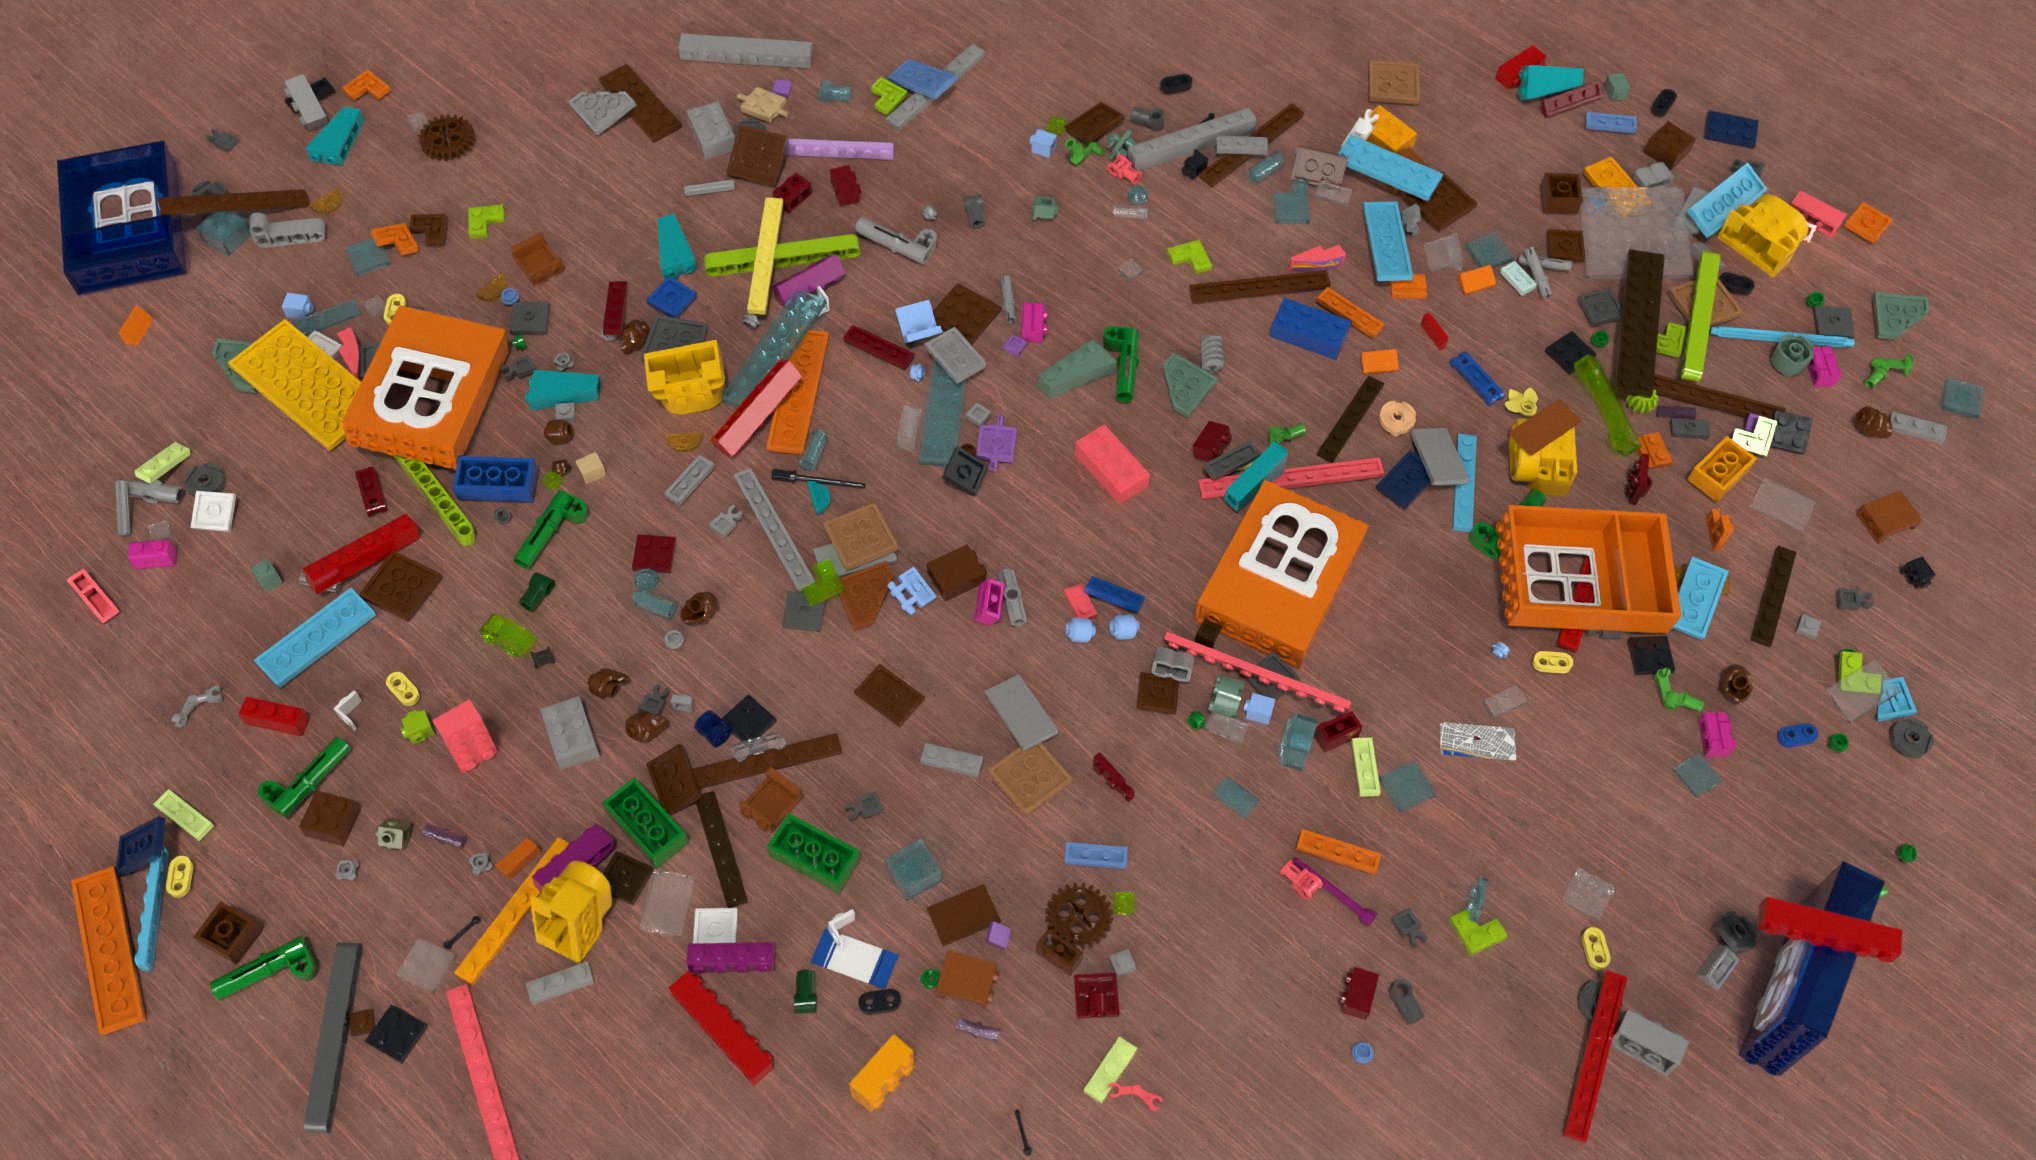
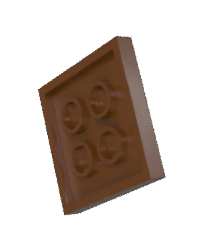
[726,125,789,187]
[1404,172,1477,231]
[933,283,1001,346]
[358,550,442,622]

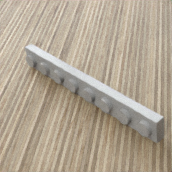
[886,44,985,131]
[734,467,816,592]

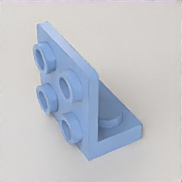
[895,300,942,344]

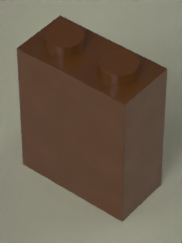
[927,544,987,602]

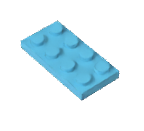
[1672,557,1729,640]

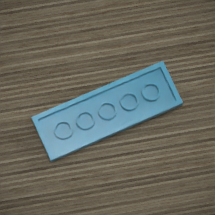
[1338,135,1443,201]
[1686,163,1768,238]
[1363,201,1413,281]
[254,588,376,689]

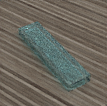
[291,299,361,336]

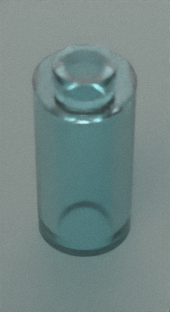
[1249,151,1285,183]
[798,430,828,471]
[632,588,677,620]

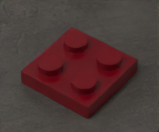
[632,535,676,573]

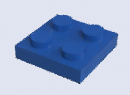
[646,276,697,318]

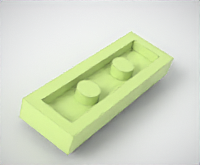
[134,442,191,484]
[1351,737,1381,797]
[153,789,214,841]
[1083,1036,1137,1104]

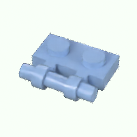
[887,567,937,616]

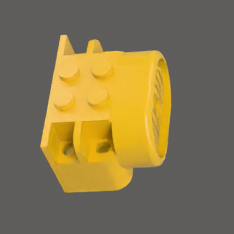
[1717,194,1808,277]
[644,340,726,414]
[1509,410,1577,497]
[530,861,612,964]

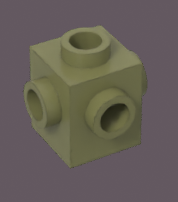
[375,818,410,849]

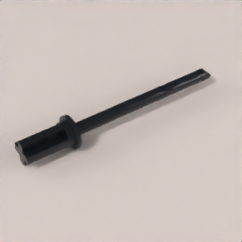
[771,469,866,489]

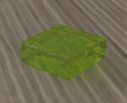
[1046,116,1066,136]
[1113,892,1135,915]

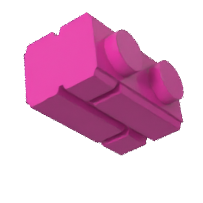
[1022,303,1047,343]
[1808,346,1842,387]
[127,539,176,569]
[974,579,1005,625]
[1698,712,1736,757]

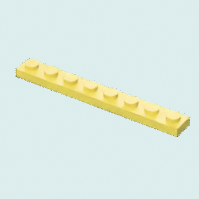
[747,198,783,315]

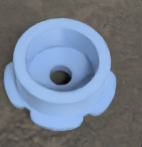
[910,364,925,382]
[1491,641,1510,659]

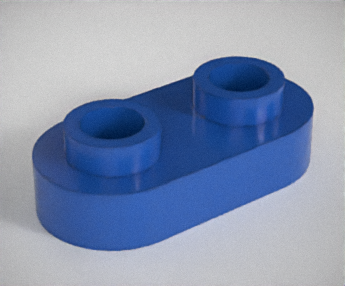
[1777,723,1818,748]

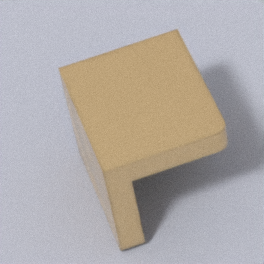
[576,452,606,484]

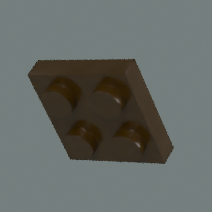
[603,851,653,906]

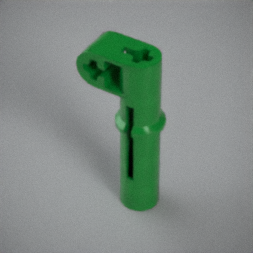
[1103,326,1139,403]
[1469,489,1546,559]
[513,490,588,569]
[257,737,351,818]
[210,935,318,1001]

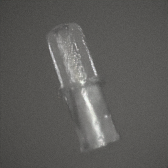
[1113,205,1148,219]

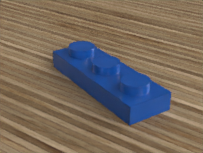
[1084,576,1145,613]

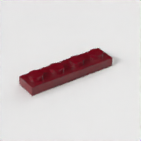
[1540,80,1604,117]
[602,281,628,335]
[843,324,914,370]

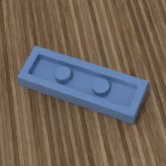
[1585,112,1637,134]
[1064,842,1128,870]

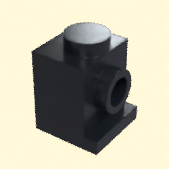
[1181,149,1208,180]
[1900,556,1936,589]

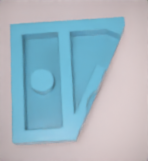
[1876,677,1917,722]

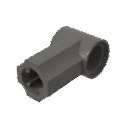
[1130,107,1164,131]
[964,195,985,229]
[1389,979,1425,1025]

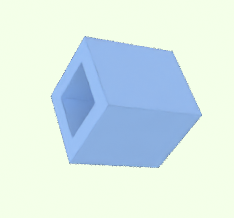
[1030,129,1057,158]
[281,293,313,320]
[1244,693,1276,725]

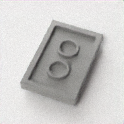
[925,327,986,384]

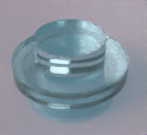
[1291,179,1309,195]

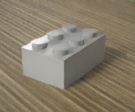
[686,101,735,160]
[540,696,600,770]
[1611,1010,1689,1076]

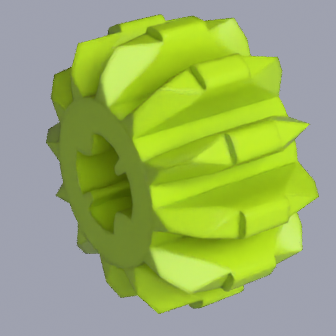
[1626,390,1659,415]

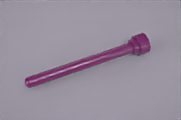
[1293,857,1378,927]

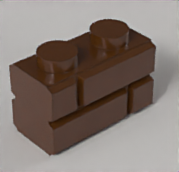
[1036,929,1083,976]

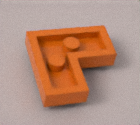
[342,70,391,101]
[371,223,418,255]
[1706,509,1733,551]

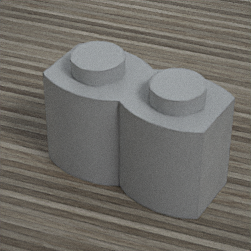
[1632,162,1674,195]
[1151,647,1195,682]

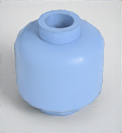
[1109,614,1140,640]
[1065,617,1096,643]

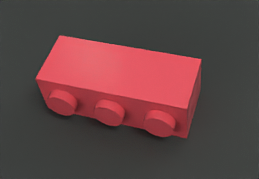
[1790,190,1847,238]

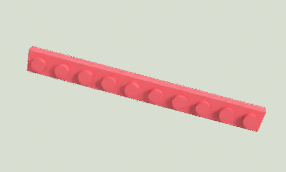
[1198,457,1384,499]
[1164,632,1352,713]
[446,984,520,1160]

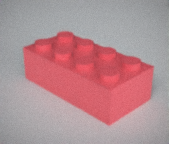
[1074,424,1150,505]
[432,699,498,773]

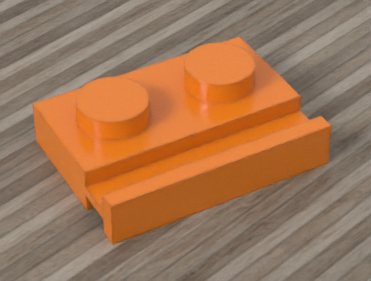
[1389,274,1427,299]
[1632,432,1673,470]

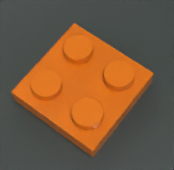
[1844,202,1893,244]

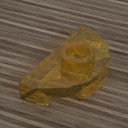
[309,187,343,213]
[476,272,508,301]
[666,432,703,452]

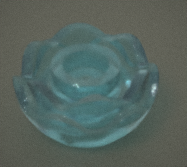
[1127,185,1148,205]
[634,568,658,591]

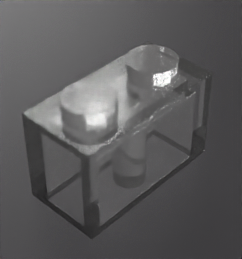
[897,406,923,451]

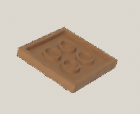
[1369,60,1420,105]
[1668,277,1743,327]
[823,502,899,571]
[988,743,1073,817]

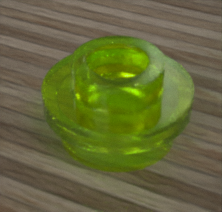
[542,472,562,490]

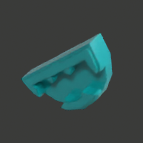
[807,481,830,515]

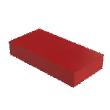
[1421,312,1449,351]

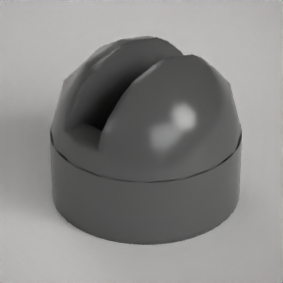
[494,507,510,523]

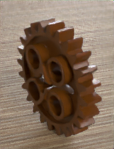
[418,114,475,161]
[1045,882,1113,950]

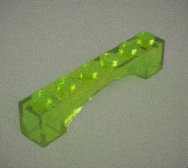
[1573,354,1642,457]

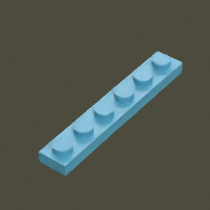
[1452,433,1477,532]
[135,846,169,972]

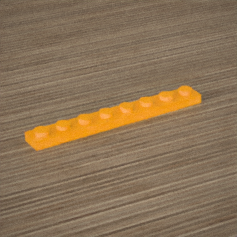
[454,837,569,986]

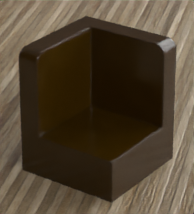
[1195,619,1222,649]

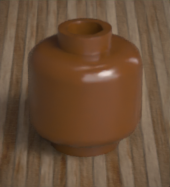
[544,419,573,444]

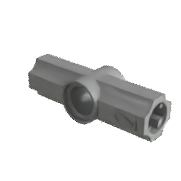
[126,479,184,504]
[998,569,1027,627]

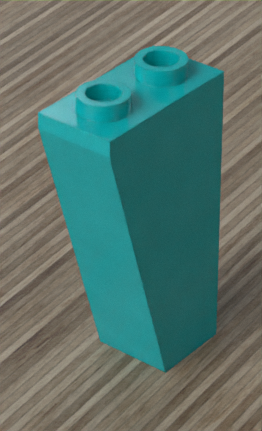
[1518,65,1584,101]
[305,106,365,166]
[658,213,697,280]
[525,370,602,410]
[1224,441,1288,511]

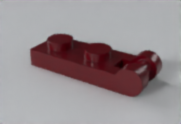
[355,466,387,517]

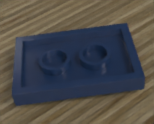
[1704,110,1759,149]
[1376,450,1431,510]
[116,816,166,877]

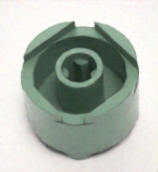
[1770,334,1814,378]
[1208,674,1246,719]

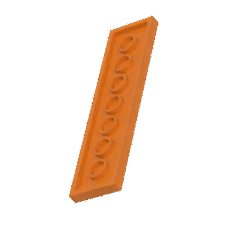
[767,328,829,455]
[71,866,146,1036]

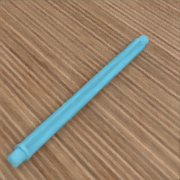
[1709,326,1854,348]

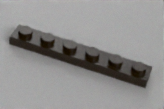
[1317,375,1384,463]
[1751,546,1797,648]
[695,791,748,908]

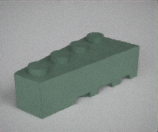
[1037,339,1117,399]

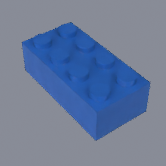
[1269,298,1351,360]
[453,456,538,502]

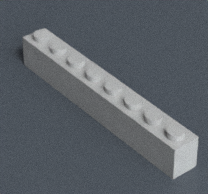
[678,33,813,69]
[1127,108,1257,171]

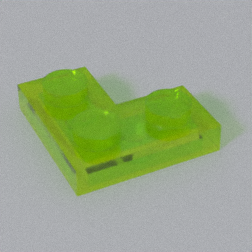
[802,559,845,607]

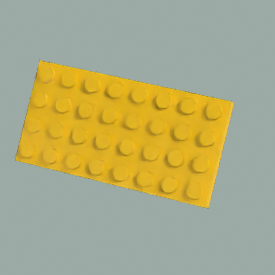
[228,319,386,451]

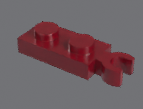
[1093,752,1135,802]

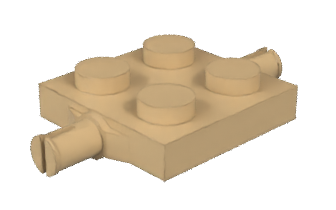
[737,87,790,123]

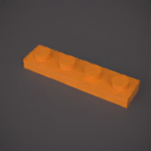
[1316,287,1385,339]
[1296,829,1382,875]

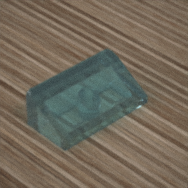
[1214,777,1260,818]

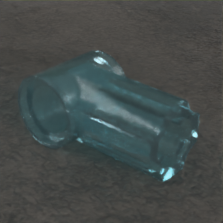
[817,80,852,102]

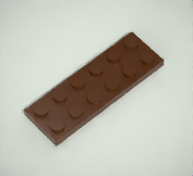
[599,64,682,143]

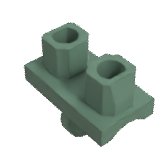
[1107,130,1136,161]

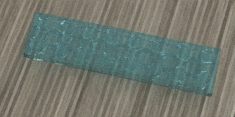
[721,289,827,408]
[918,343,972,467]

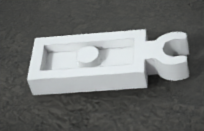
[1341,109,1379,147]

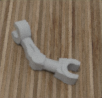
[171,686,223,729]

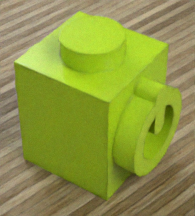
[400,710,435,744]

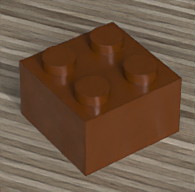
[1643,121,1696,170]
[1540,173,1583,214]
[299,790,361,847]
[194,901,262,964]

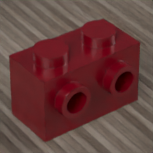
[829,165,861,206]
[772,172,812,214]
[1192,420,1232,462]
[1314,711,1362,753]
[1339,967,1380,1020]

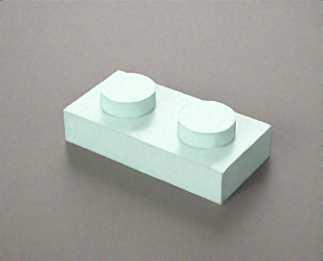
[1500,261,1537,296]

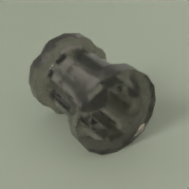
[530,646,555,669]

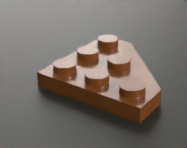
[833,561,894,631]

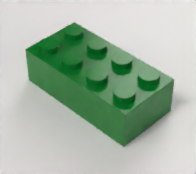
[602,777,689,869]
[767,813,861,894]

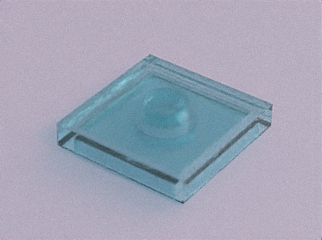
[1272,193,1310,224]
[1465,232,1514,269]
[345,238,391,276]
[1941,378,1984,419]
[1379,761,1435,813]

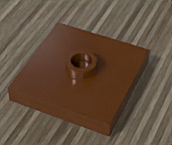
[1546,229,1585,262]
[1137,672,1179,714]

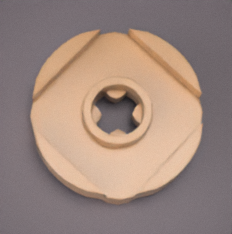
[1378,401,1416,437]

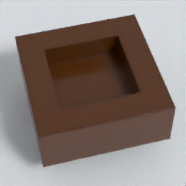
[349,1009,375,1037]

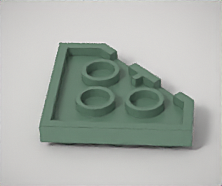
[1872,292,1930,340]
[212,338,257,393]
[1163,352,1218,418]

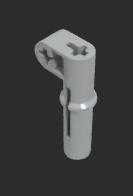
[855,216,937,265]

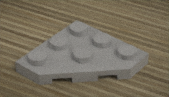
[568,91,637,136]

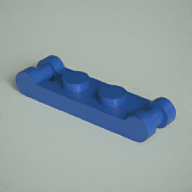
[1449,351,1505,406]

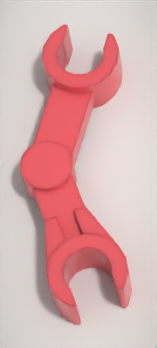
[1107,1083,1163,1111]

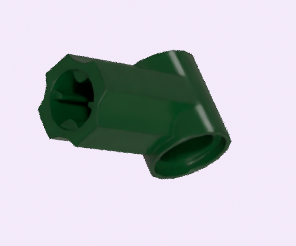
[519,572,555,612]
[794,969,817,1014]

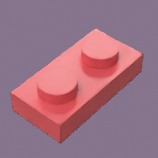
[1064,583,1098,620]

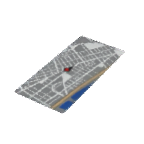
[1440,722,1516,761]

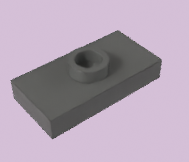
[1670,418,1710,439]

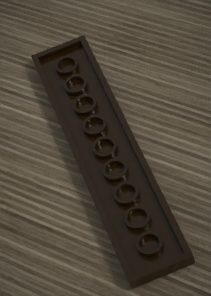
[1614,249,1665,398]

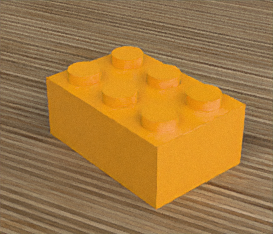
[1363,105,1418,154]
[1687,436,1757,502]
[849,1034,915,1112]

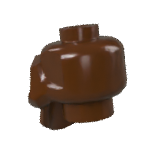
[619,319,649,354]
[1855,406,1893,438]
[680,591,718,623]
[1721,664,1753,703]
[587,668,629,698]
[625,712,669,742]

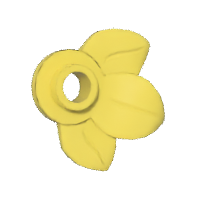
[1504,388,1538,417]

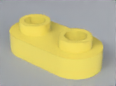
[384,294,407,326]
[1532,651,1573,674]
[386,672,420,706]
[166,856,194,898]
[1582,927,1611,970]

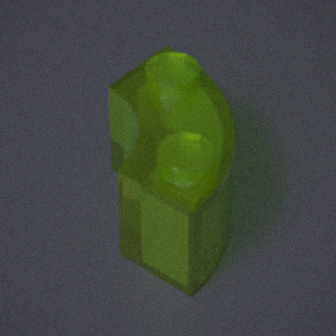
[478,614,537,657]

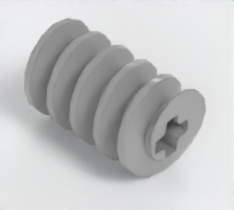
[1200,335,1224,375]

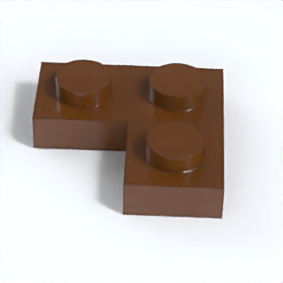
[409,214,448,246]

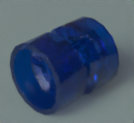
[694,710,732,748]

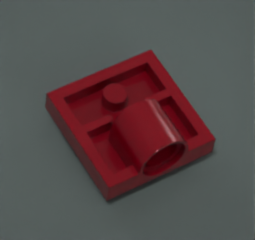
[1627,453,1653,505]
[1074,973,1120,1019]

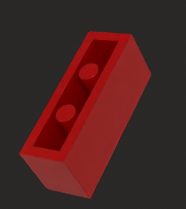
[1495,45,1547,90]
[238,697,310,736]

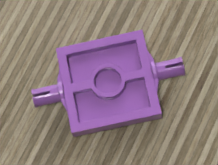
[976,415,1017,472]

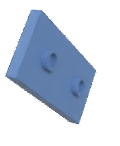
[887,59,957,99]

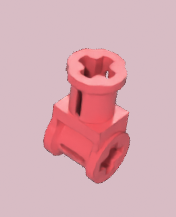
[1107,154,1142,185]
[1279,859,1323,901]

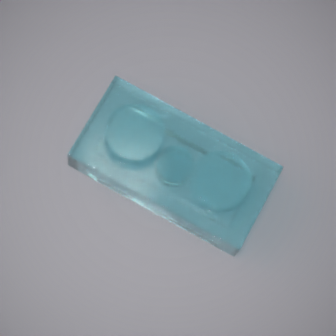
[1467,877,1488,923]

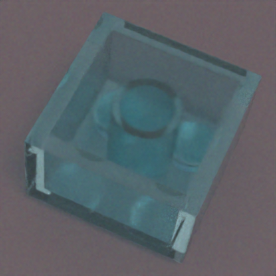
[196,211,251,256]
[1278,713,1318,771]
[885,839,942,902]

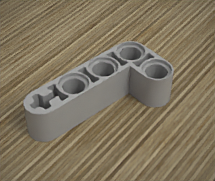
[249,213,325,248]

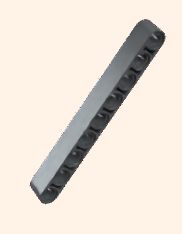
[304,943,362,1133]

